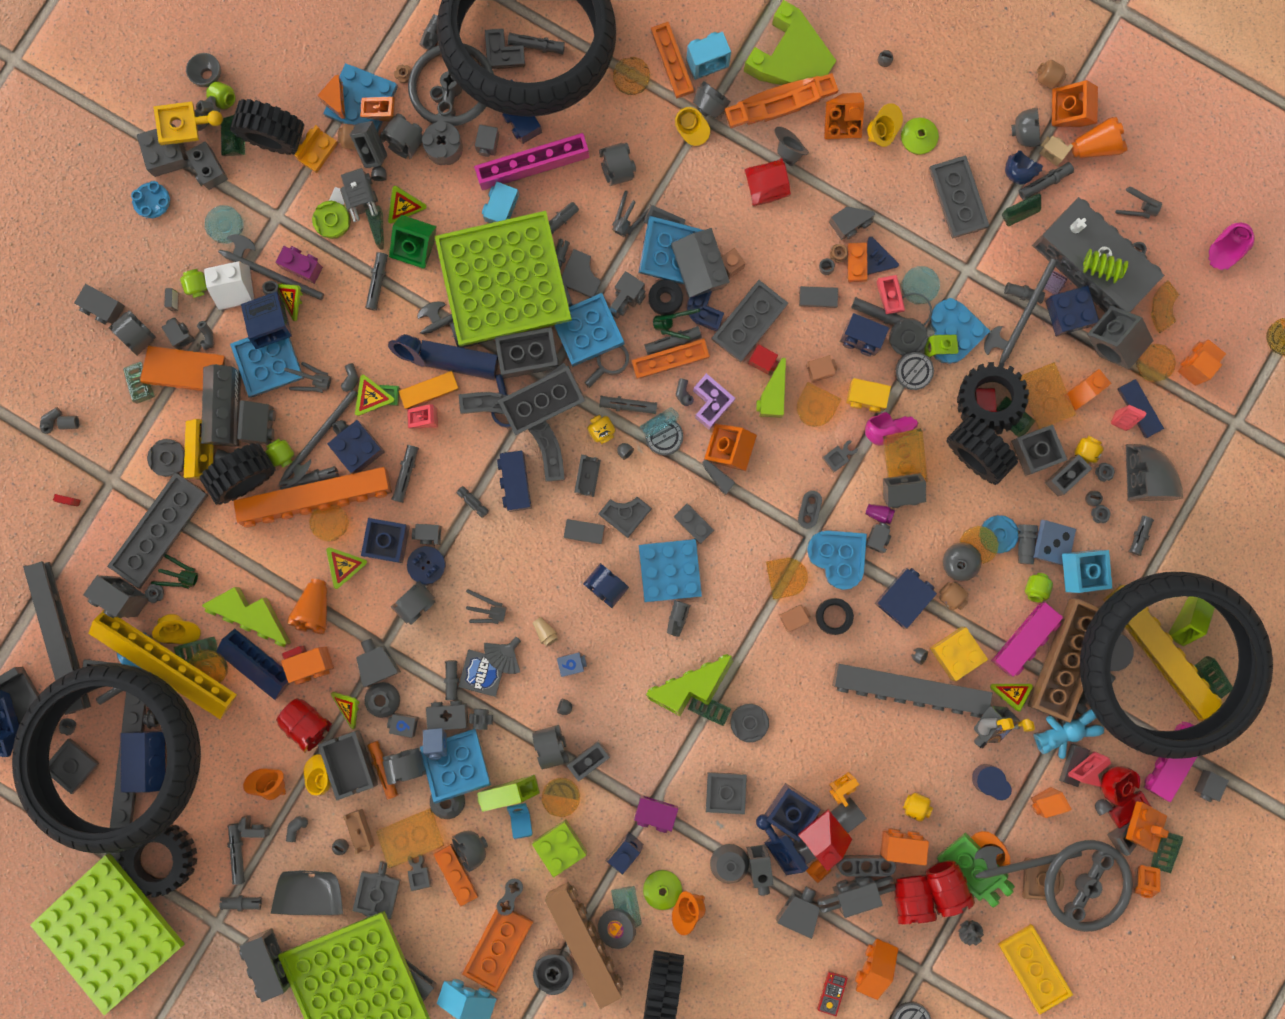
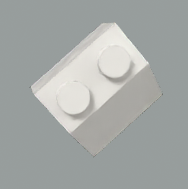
[204,261,254,310]

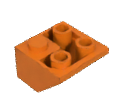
[824,93,864,139]

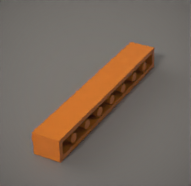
[233,467,392,528]

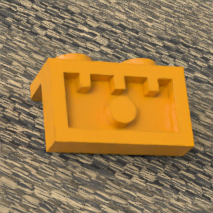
[294,125,338,173]
[829,772,859,807]

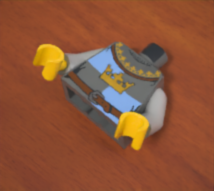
[974,706,1035,749]

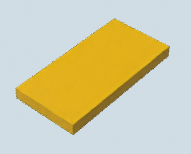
[998,924,1073,1015]

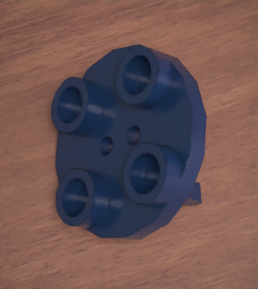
[407,546,446,585]

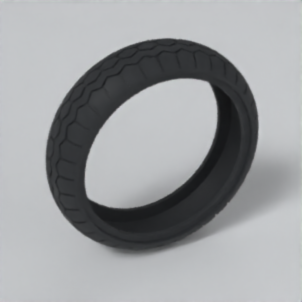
[437,0,616,117]
[1080,572,1273,759]
[12,663,201,854]

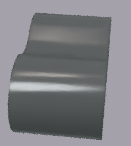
[496,878,523,916]

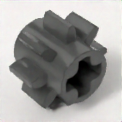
[469,709,493,730]
[958,920,984,946]

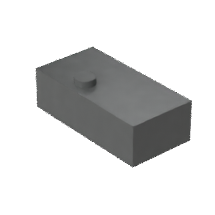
[498,366,586,435]

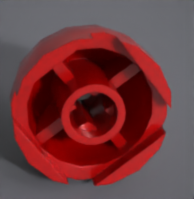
[1101,766,1140,807]

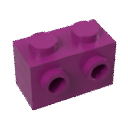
[275,246,323,284]
[634,795,678,833]

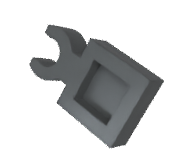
[822,440,858,473]
[408,854,432,891]

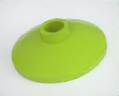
[901,117,939,155]
[643,870,682,910]

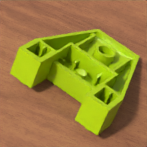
[744,0,836,85]

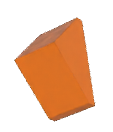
[317,75,346,119]
[360,97,395,122]

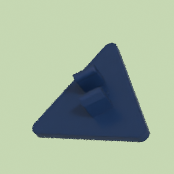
[867,237,899,275]

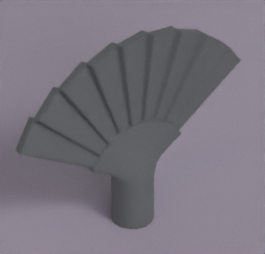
[484,637,521,674]

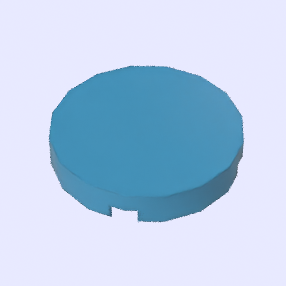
[979,515,1018,554]

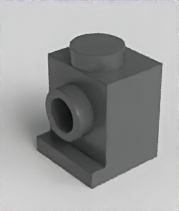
[162,318,195,350]
[866,522,891,553]
[412,524,442,545]

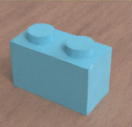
[482,182,519,223]

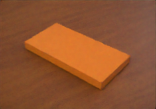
[140,346,226,391]
[462,903,534,993]

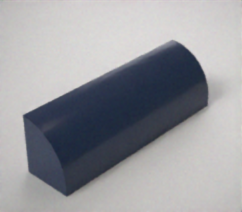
[420,340,499,380]
[216,629,290,700]

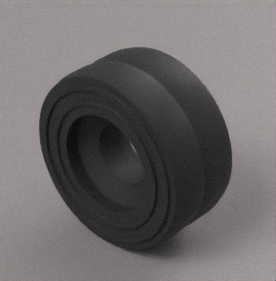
[649,280,683,315]

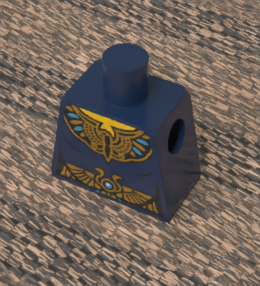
[605,832,644,875]

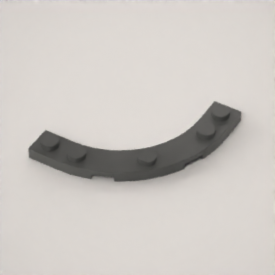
[458,392,565,482]

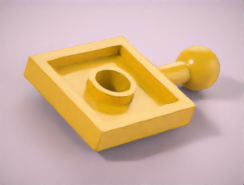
[153,101,223,146]

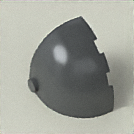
[1126,444,1183,501]

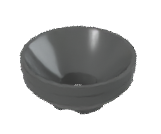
[186,53,221,87]
[364,682,400,718]
[430,794,465,819]

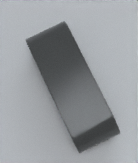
[836,855,896,876]

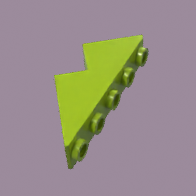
[202,587,291,647]
[646,654,733,716]

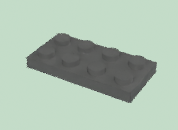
[929,155,990,239]
[711,280,788,363]

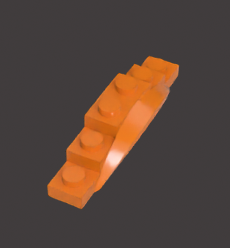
[724,73,839,129]

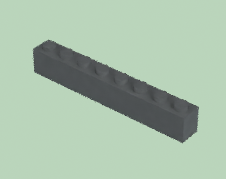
[832,663,993,718]

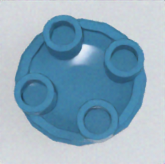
[131,181,170,218]

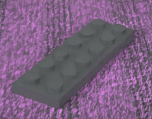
[107,472,208,589]

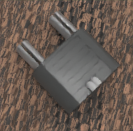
[340,179,378,222]

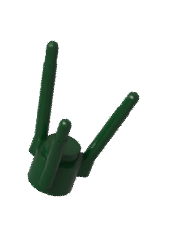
[653,309,700,340]
[151,554,198,589]

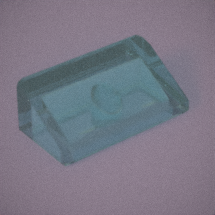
[640,407,679,438]
[611,886,642,928]

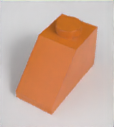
[1063,369,1112,410]
[1031,787,1072,818]

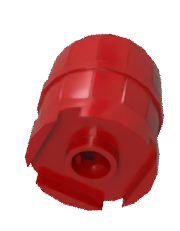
[276,698,332,753]
[925,860,975,917]
[894,875,937,925]

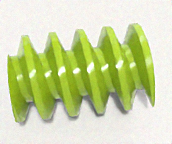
[1083,248,1128,284]

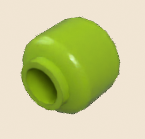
[206,81,236,110]
[180,269,207,298]
[265,438,294,468]
[1025,573,1053,603]

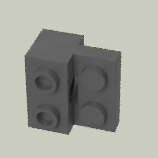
[610,271,646,319]

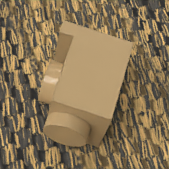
[1039,136,1073,166]

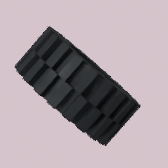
[230,99,305,155]
[957,362,1029,435]
[946,417,1018,485]
[199,443,276,505]
[119,825,197,897]
[643,950,684,1019]

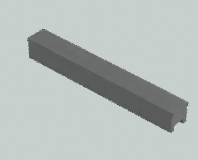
[23,561,91,715]

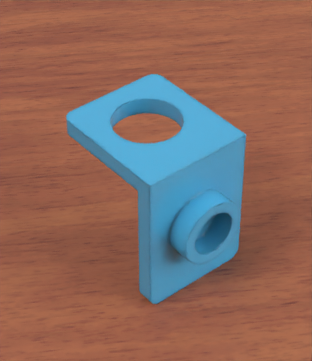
[507,803,532,839]

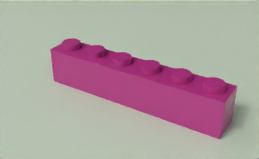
[474,133,590,191]

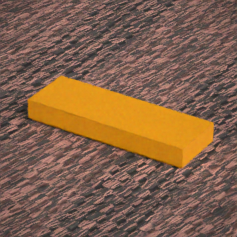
[398,371,459,409]

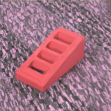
[1111,405,1147,431]

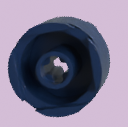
[583,563,629,608]

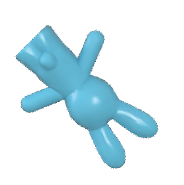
[1033,709,1105,759]

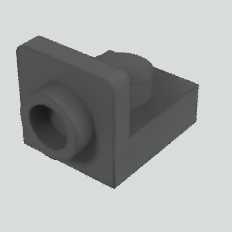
[238,815,270,838]

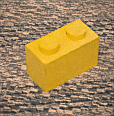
[846,378,891,413]

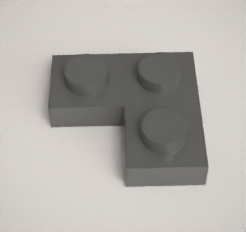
[485,29,525,69]

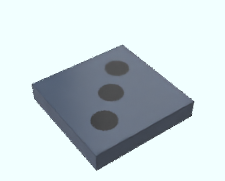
[1033,520,1076,566]

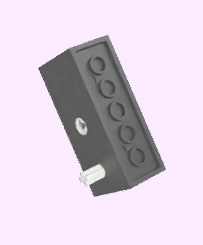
[1032,197,1165,313]

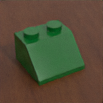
[389,215,437,269]

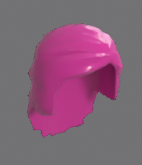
[1208,222,1255,270]
[865,412,918,446]

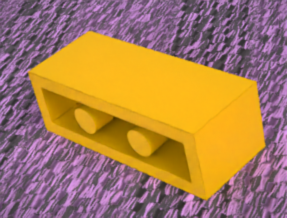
[184,419,213,479]

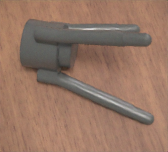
[1115,186,1162,219]
[612,191,648,237]
[284,362,331,393]
[466,589,507,624]

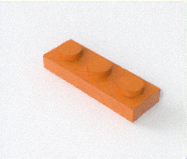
[433,844,478,907]

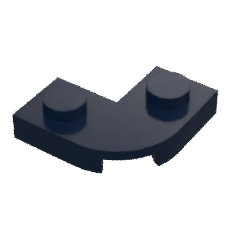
[687,291,724,332]

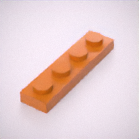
[651,22,694,99]
[631,339,710,379]

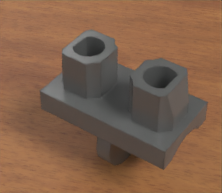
[195,96,220,131]

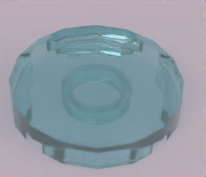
[204,205,244,244]
[901,266,940,304]

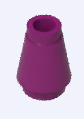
[865,504,895,524]

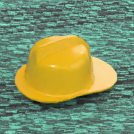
[867,103,903,147]
[152,614,201,644]

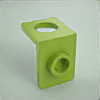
[924,335,958,358]

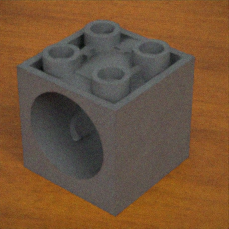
[1087,306,1154,369]

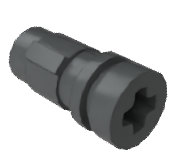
[1018,524,1038,564]

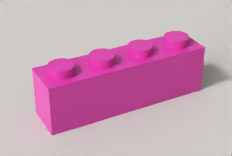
[991,602,1063,677]
[1143,721,1198,802]

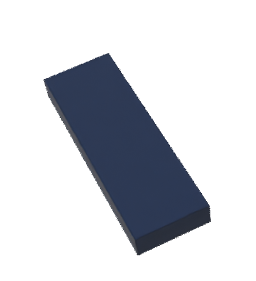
[1118,379,1164,438]

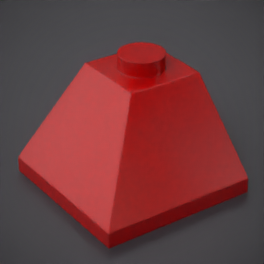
[798,809,853,871]

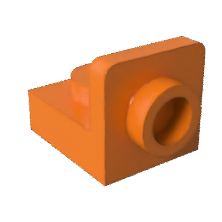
[1134,865,1160,898]

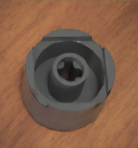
[380,113,423,159]
[422,120,463,165]
[599,143,636,186]
[109,310,156,356]
[391,580,435,625]
[532,725,569,769]
[382,748,426,785]
[533,949,574,995]

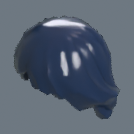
[1005,150,1043,185]

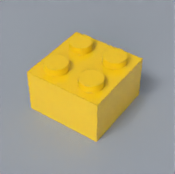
[930,627,988,681]

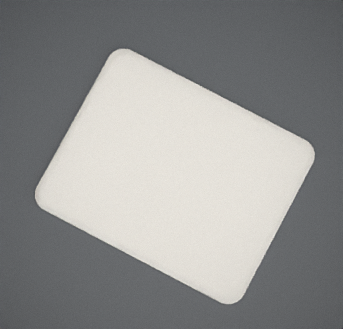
[329,187,344,205]

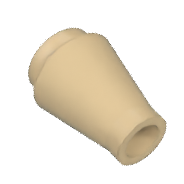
[532,617,558,647]

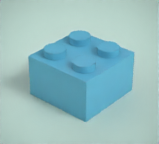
[686,31,731,80]
[1062,550,1113,593]

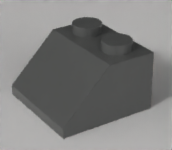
[237,400,276,445]

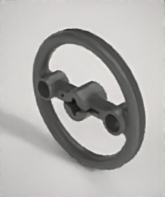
[408,43,494,126]
[1044,840,1133,932]

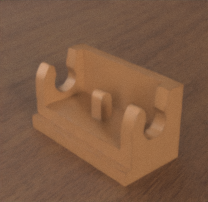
[343,808,375,854]

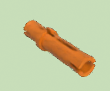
[367,740,399,800]

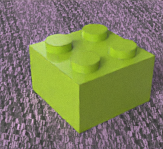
[532,819,587,878]

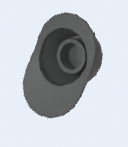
[774,127,809,166]

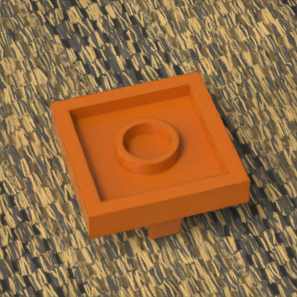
[1125,801,1169,853]

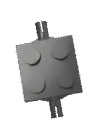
[352,861,401,919]

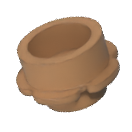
[394,65,412,83]
[830,244,848,263]

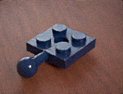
[756,814,808,875]

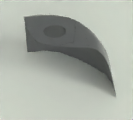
[271,870,343,915]

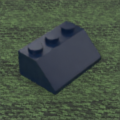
[120,730,165,792]

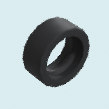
[816,598,854,635]

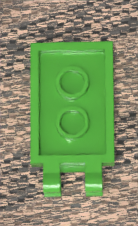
[937,832,1015,908]

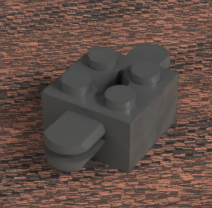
[817,876,896,918]

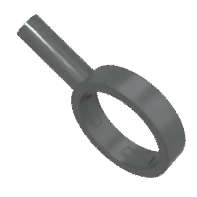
[584,345,629,388]

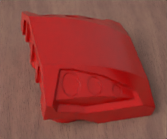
[744,158,791,206]

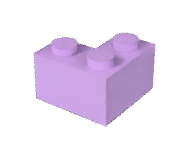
[693,373,735,430]

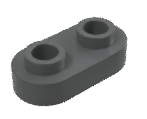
[798,491,822,529]

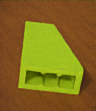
[1169,597,1215,647]
[477,775,540,812]

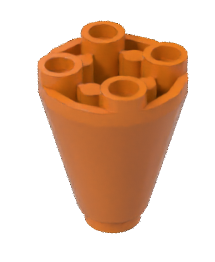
[1071,117,1128,158]
[287,579,327,635]

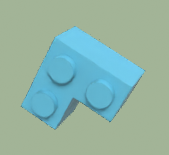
[437,979,497,1019]

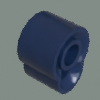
[972,764,1012,801]

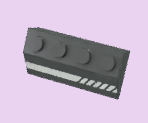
[201,364,241,447]

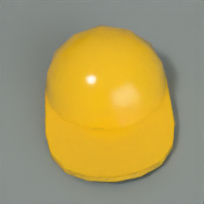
[675,107,710,146]
[304,754,331,796]

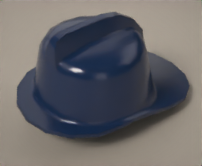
[388,334,425,367]

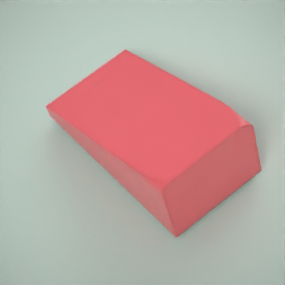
[876,275,905,315]

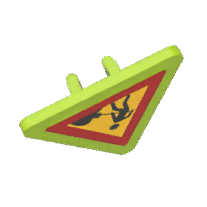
[388,186,427,224]
[277,284,303,321]
[355,375,395,416]
[326,547,367,589]
[990,684,1033,711]
[331,692,360,729]

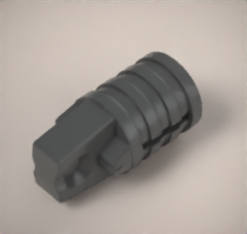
[419,14,438,51]
[667,600,691,637]

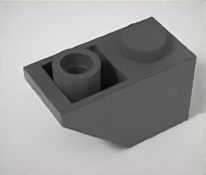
[829,207,875,240]

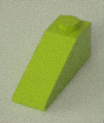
[756,358,786,418]

